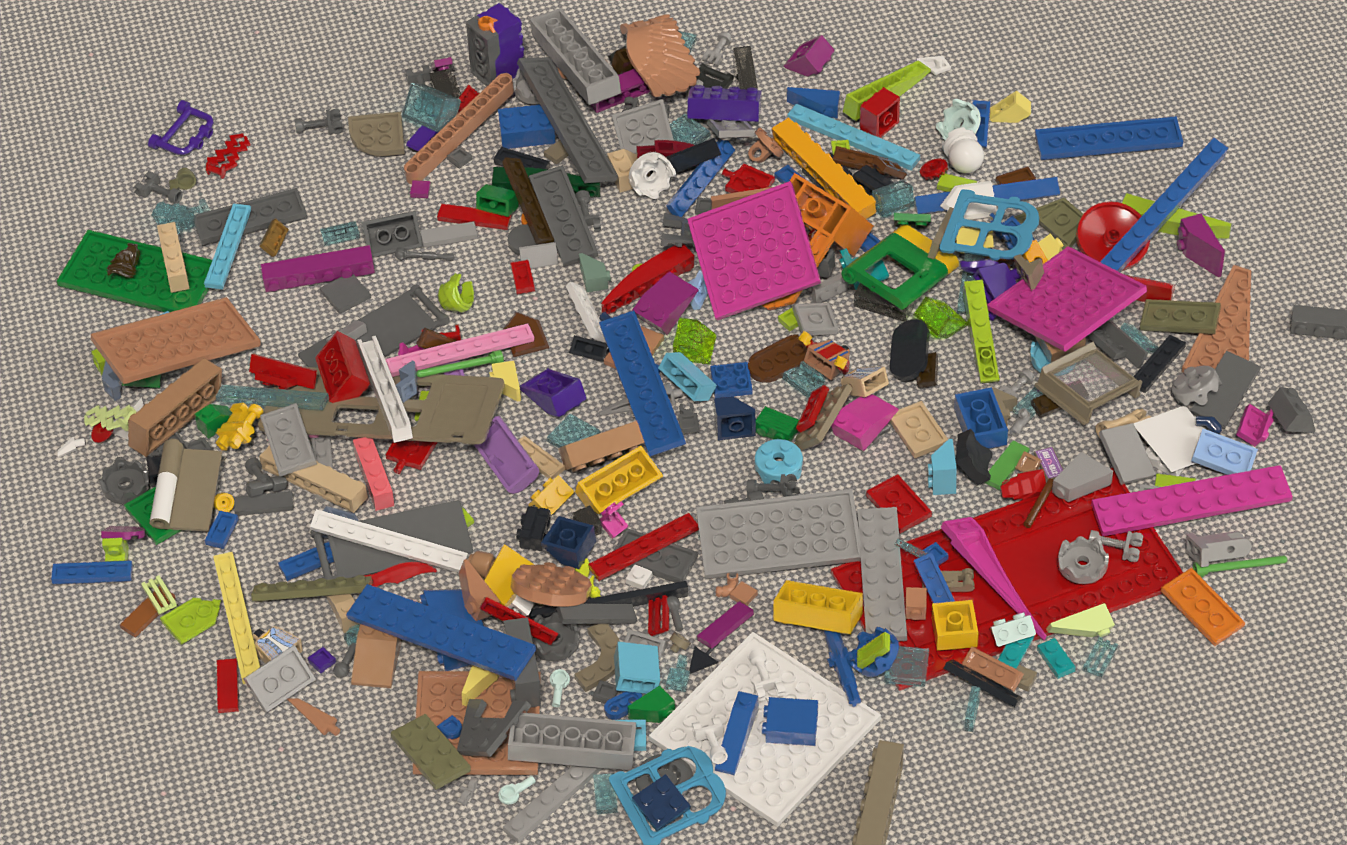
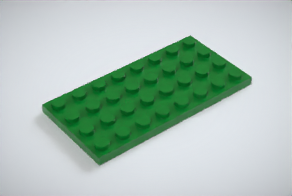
[57,230,212,312]

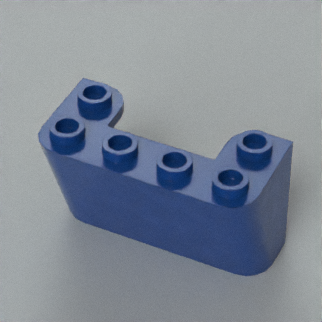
[420,589,484,671]

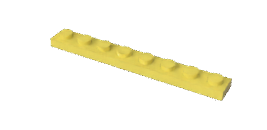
[213,552,260,684]

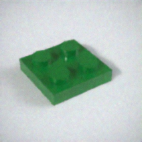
[894,213,931,226]

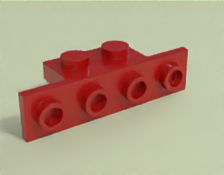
[249,354,317,390]

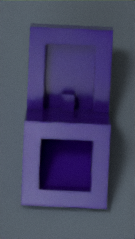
[406,125,441,151]

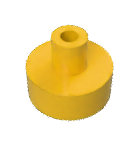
[214,492,234,512]

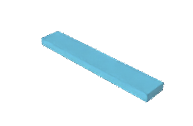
[204,204,251,290]

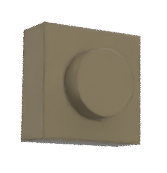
[1016,665,1037,692]

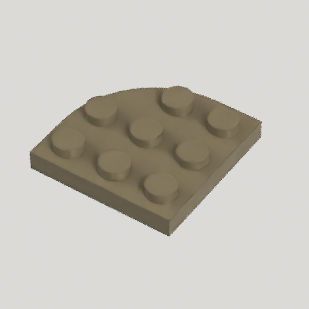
[348,111,405,157]

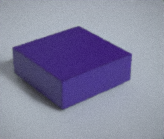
[307,647,336,674]

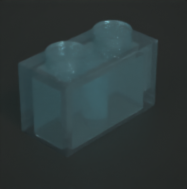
[872,180,915,216]

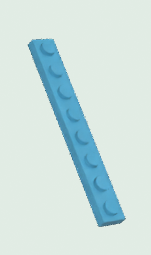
[787,104,920,171]

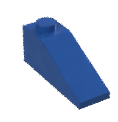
[787,87,840,119]

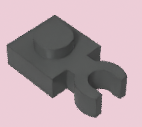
[678,403,699,434]

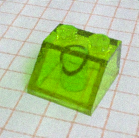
[913,296,968,339]
[673,318,717,365]

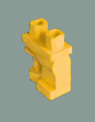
[215,402,264,451]

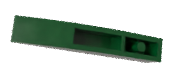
[492,167,601,197]

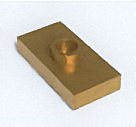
[259,218,289,257]

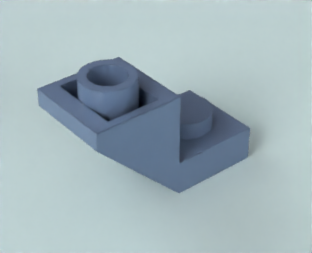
[396,360,417,403]
[102,362,121,401]

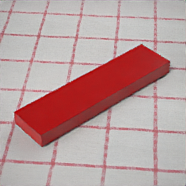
[437,203,512,230]

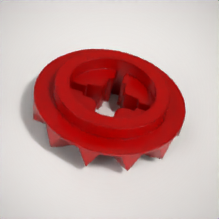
[920,158,948,180]

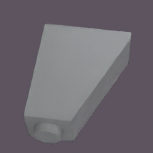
[1052,452,1113,502]

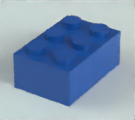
[498,105,556,149]
[954,387,1008,448]

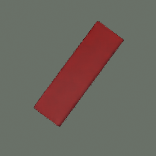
[479,597,558,645]

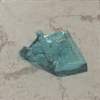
[782,361,825,398]

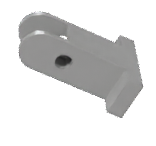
[1186,531,1251,567]

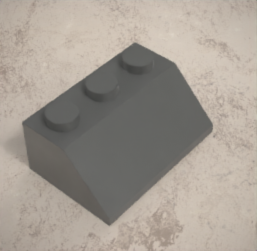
[360,211,423,257]

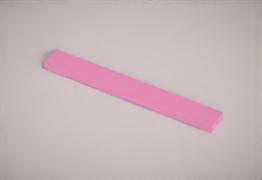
[385,324,534,377]

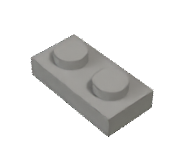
[811,273,848,303]

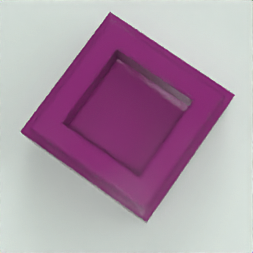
[410,180,431,198]

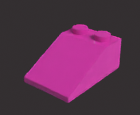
[831,394,899,451]

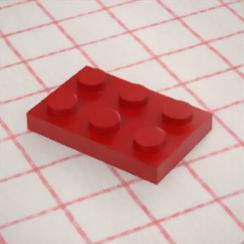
[866,474,932,534]

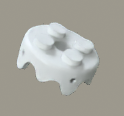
[629,152,676,199]

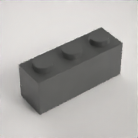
[1290,305,1347,340]

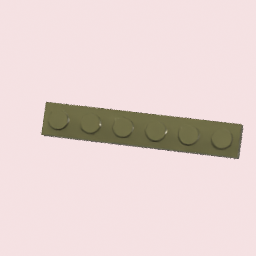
[251,575,372,601]

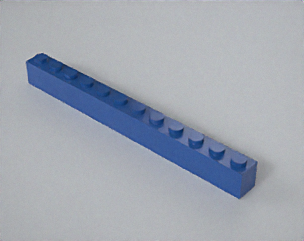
[1101,138,1228,272]

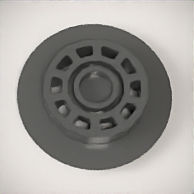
[635,754,693,796]

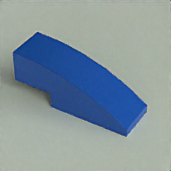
[972,100,990,148]

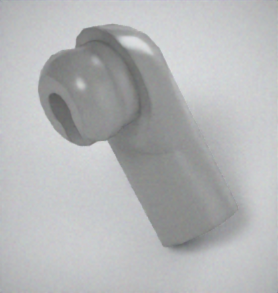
[1009,408,1030,437]

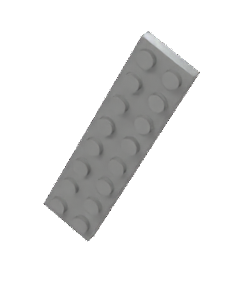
[857,507,907,641]

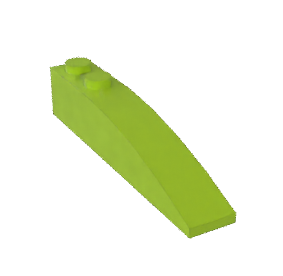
[843,60,931,121]
[1122,193,1232,239]

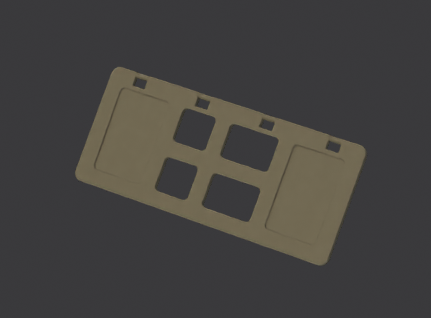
[258,367,505,444]

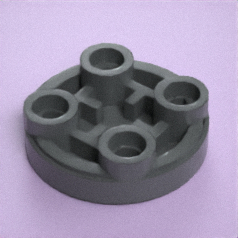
[508,224,539,254]

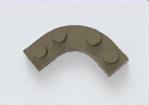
[574,624,620,692]

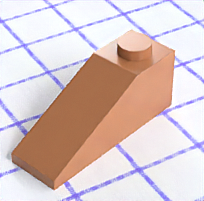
[459,559,500,621]

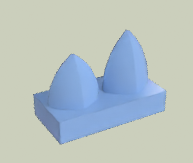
[688,270,708,310]

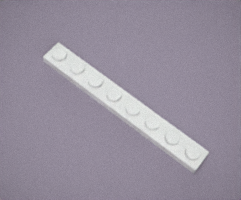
[310,509,468,573]

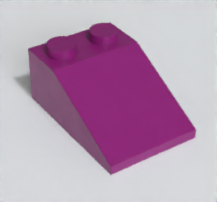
[1177,213,1225,277]
[632,272,699,335]

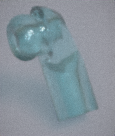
[344,624,360,646]

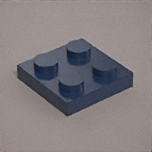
[632,774,691,832]

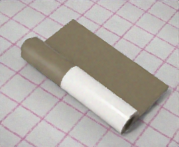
[150,439,223,532]

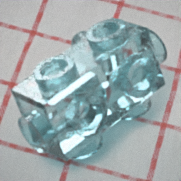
[151,202,195,235]

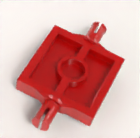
[722,164,775,193]
[385,440,438,474]

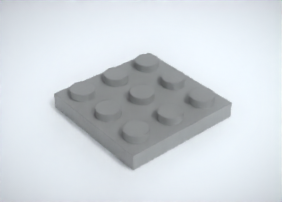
[612,99,674,154]

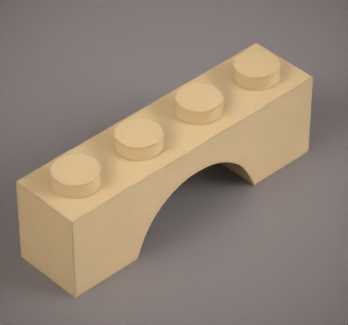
[157,222,189,293]

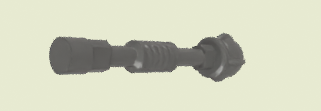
[395,247,454,261]

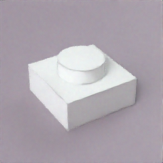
[626,565,653,589]

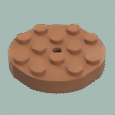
[511,562,592,607]

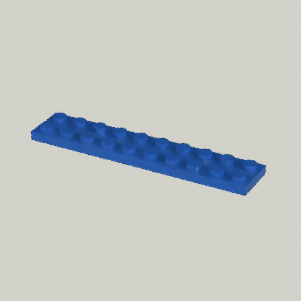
[599,310,686,456]
[346,584,536,681]

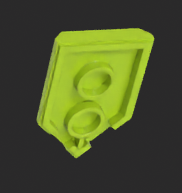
[160,598,221,644]

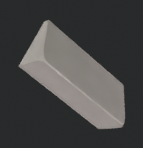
[519,242,558,268]
[326,320,367,342]
[624,629,668,660]

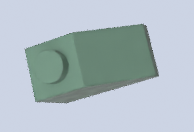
[579,253,611,293]

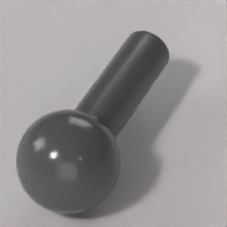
[667,596,684,631]
[333,643,356,678]

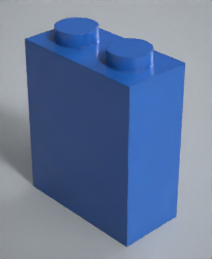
[762,697,818,746]

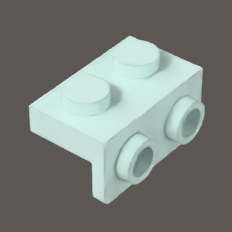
[990,612,1036,646]

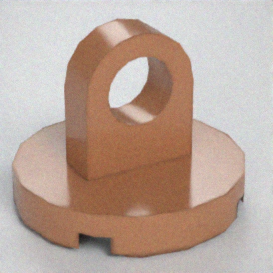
[748,128,784,163]

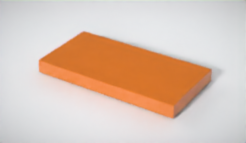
[1161,567,1245,647]

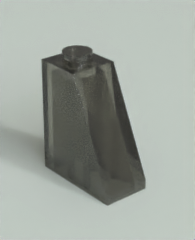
[733,46,758,90]

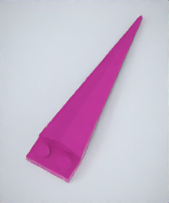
[940,517,1047,641]

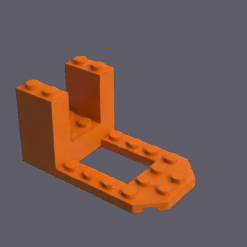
[761,173,874,311]

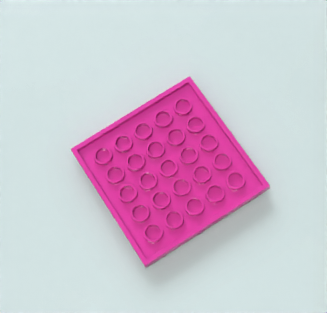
[687,181,821,320]
[987,246,1147,352]

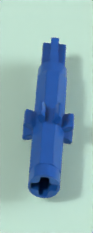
[824,630,861,707]

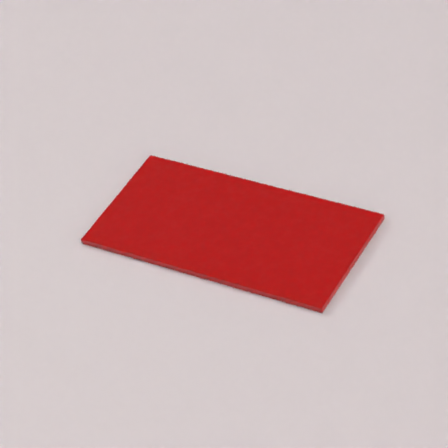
[831,467,1184,691]

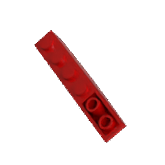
[601,243,695,314]

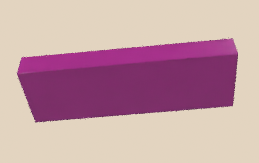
[697,601,754,649]

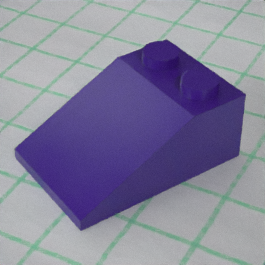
[519,368,587,417]

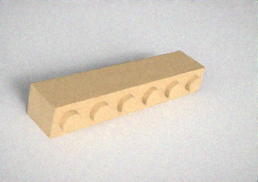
[259,445,368,513]

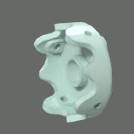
[936,99,981,140]

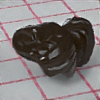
[107,243,140,279]

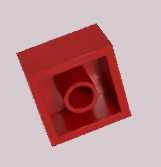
[860,87,900,138]

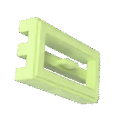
[141,575,177,614]

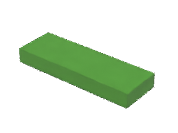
[984,440,1030,490]

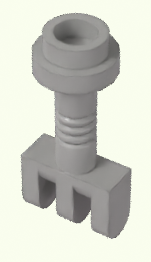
[702,31,731,66]
[999,369,1034,400]

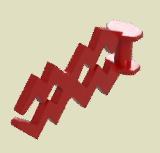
[205,133,251,179]

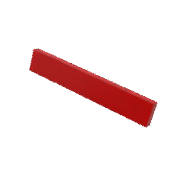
[588,513,699,581]

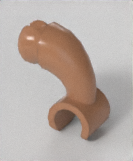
[716,573,739,597]

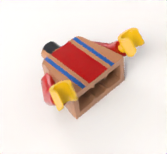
[798,331,850,380]

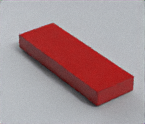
[796,385,829,433]
[217,658,239,713]

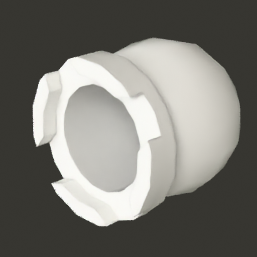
[942,127,984,173]

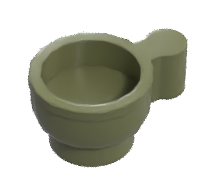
[169,168,196,190]

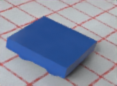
[710,362,753,398]

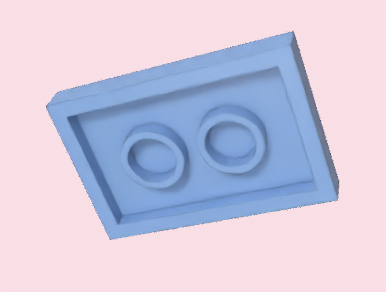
[1191,429,1258,475]

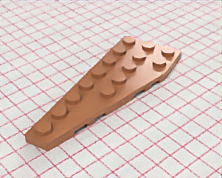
[1182,265,1251,373]

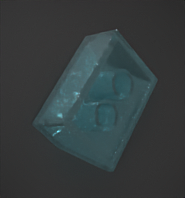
[402,82,461,132]

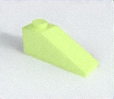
[1046,603,1115,637]

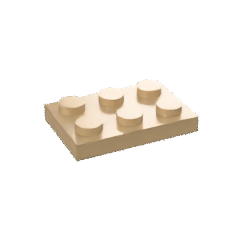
[889,401,948,458]

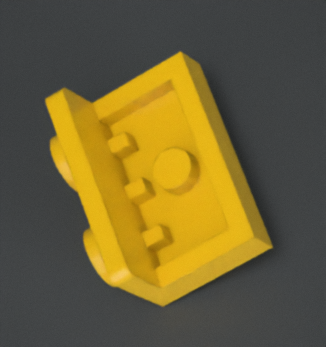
[528,475,575,515]

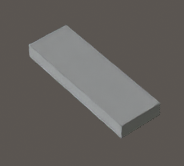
[420,222,478,248]

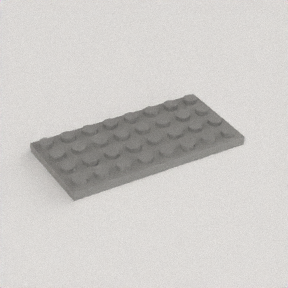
[696,489,862,579]

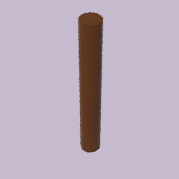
[1024,478,1053,528]

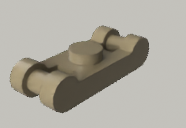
[922,568,975,592]

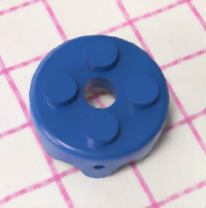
[850,627,899,677]

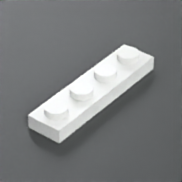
[566,282,606,343]

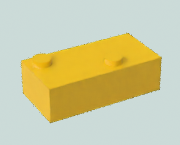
[773,580,863,635]

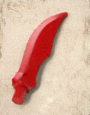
[364,562,437,587]

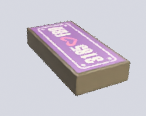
[1034,447,1064,482]

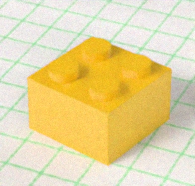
[931,600,978,650]

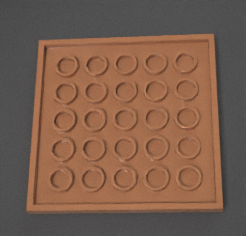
[413,671,541,775]

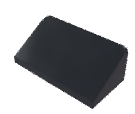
[569,335,610,362]

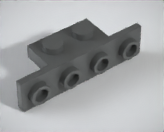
[1088,319,1148,369]

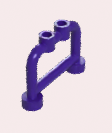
[148,100,214,155]

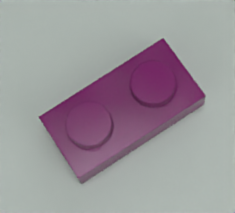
[431,57,453,73]

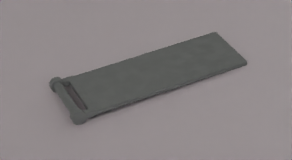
[298,284,450,368]
[310,500,473,580]

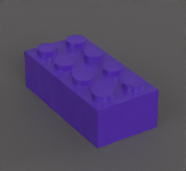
[687,85,762,122]

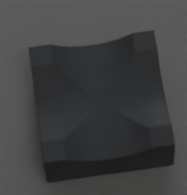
[955,429,993,485]

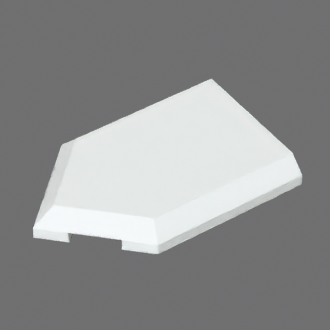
[940,181,997,220]

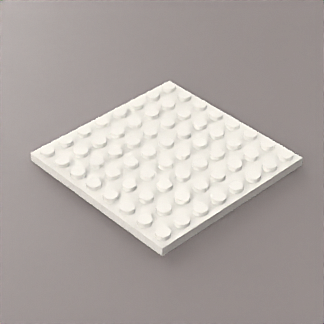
[649,632,881,827]

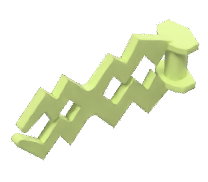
[84,405,136,431]

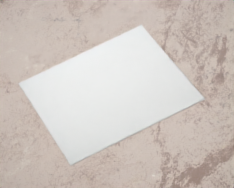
[1134,405,1204,472]

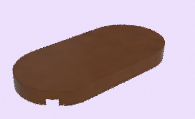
[748,334,814,383]

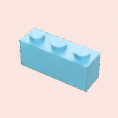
[658,352,717,401]

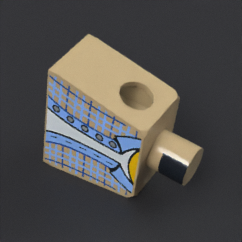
[841,366,889,397]
[253,626,303,664]

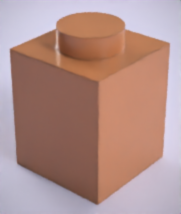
[905,587,927,620]

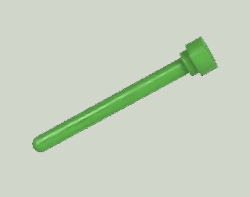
[416,350,504,378]
[1193,555,1288,577]

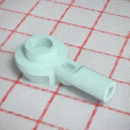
[550,669,570,708]
[498,776,536,805]

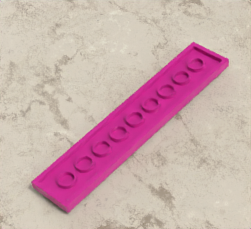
[1091,465,1293,536]

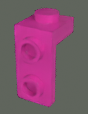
[598,501,628,539]

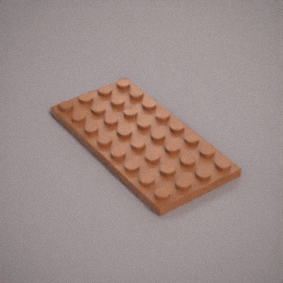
[90,297,261,384]

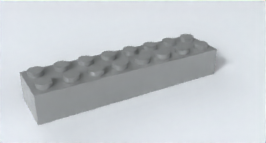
[530,8,621,105]

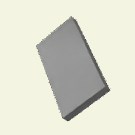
[260,403,317,476]

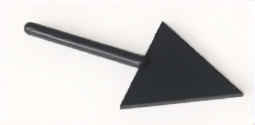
[688,644,719,675]

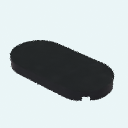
[889,319,930,381]

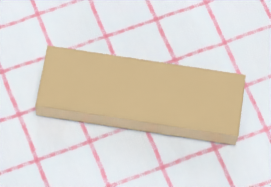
[518,436,565,479]

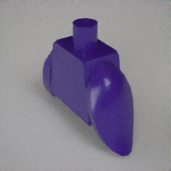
[960,259,1021,321]

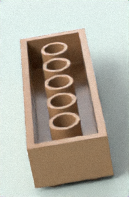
[128,358,222,457]

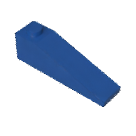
[715,691,759,775]

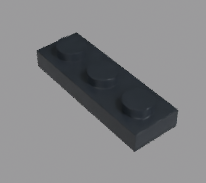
[493,146,550,169]

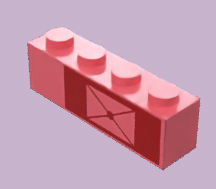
[353,437,394,511]

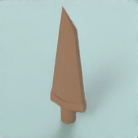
[287,698,340,736]

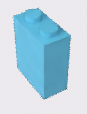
[614,642,660,694]

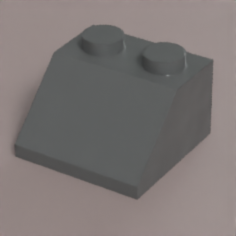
[1268,387,1316,433]

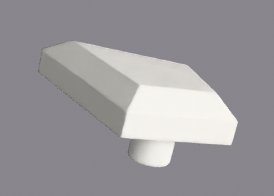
[917,56,951,75]

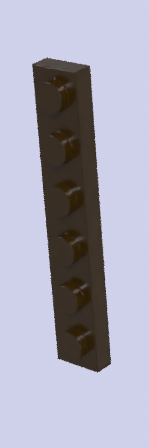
[502,157,554,244]

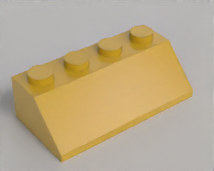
[575,446,663,514]

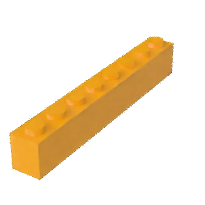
[772,117,876,219]

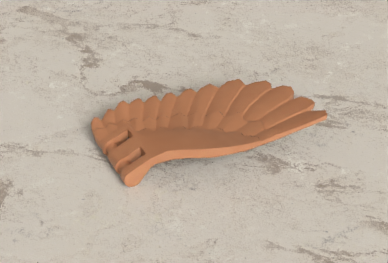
[620,14,700,97]

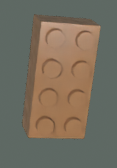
[558,421,645,472]

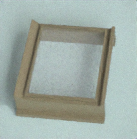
[1035,341,1142,425]

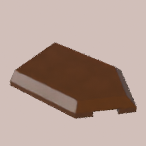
[503,311,549,357]

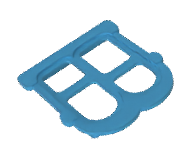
[939,189,1039,260]
[609,746,726,845]

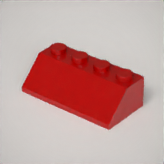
[315,331,370,403]

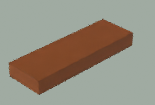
[120,586,176,638]

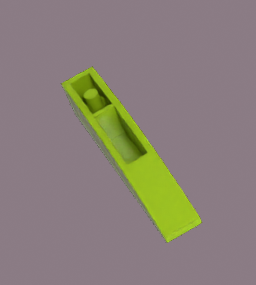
[963,280,1000,383]

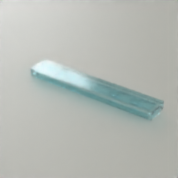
[215,385,329,410]

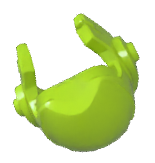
[437,273,474,313]

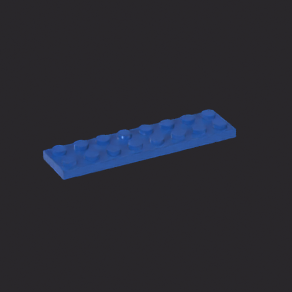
[1035,116,1184,160]

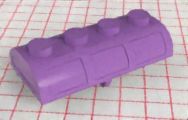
[474,415,539,494]

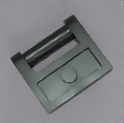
[689,63,734,89]

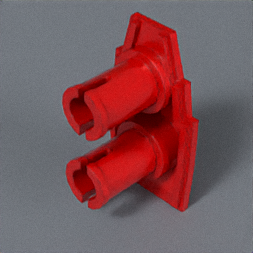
[1000,469,1046,500]

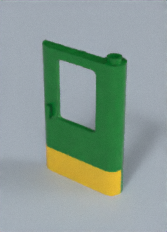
[841,225,959,310]

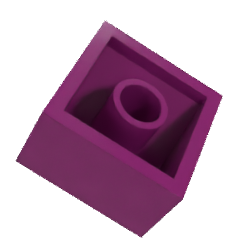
[784,35,835,77]

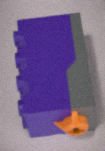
[466,3,524,87]

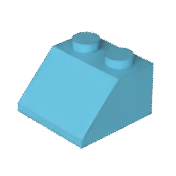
[928,439,957,495]

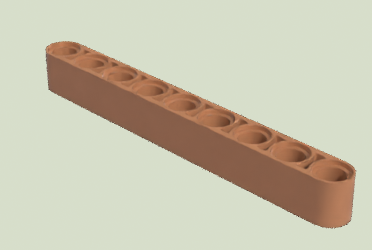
[404,73,514,185]

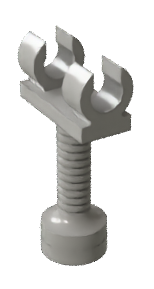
[1089,530,1143,562]

